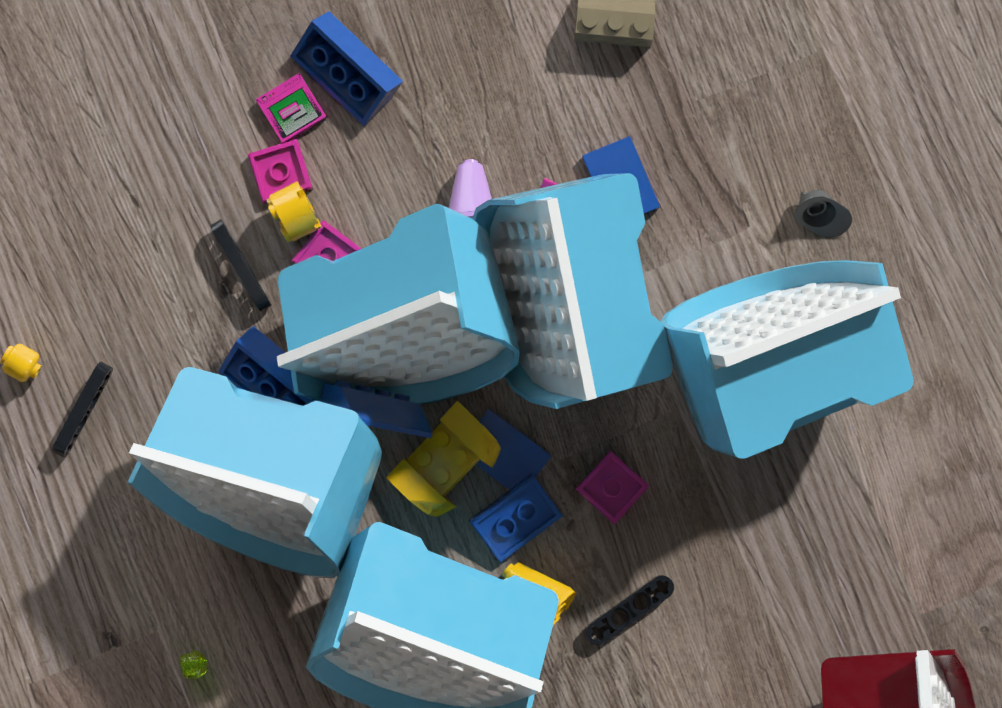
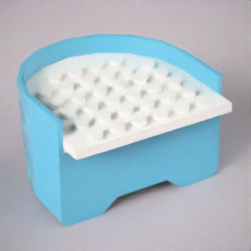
[472,173,673,409]
[277,204,519,404]
[660,260,914,459]
[127,367,382,578]
[306,522,559,708]

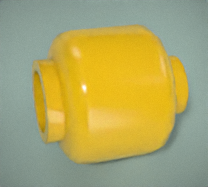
[0,344,42,383]

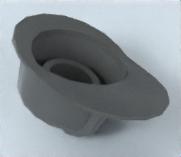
[794,190,852,237]

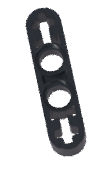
[210,219,272,312]
[52,361,113,458]
[585,575,674,645]

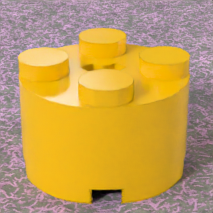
[266,181,322,243]

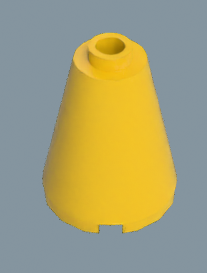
[502,563,576,626]

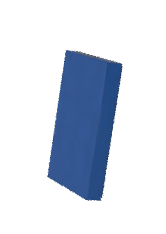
[582,136,660,214]
[476,409,551,490]
[468,474,563,563]

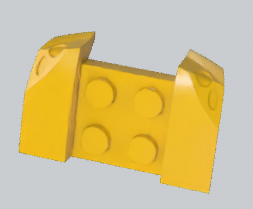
[386,401,501,517]

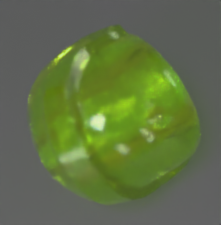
[180,650,208,680]

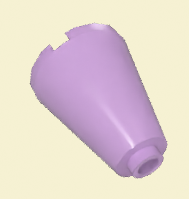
[448,159,492,218]

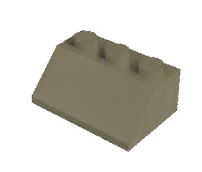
[574,0,655,47]

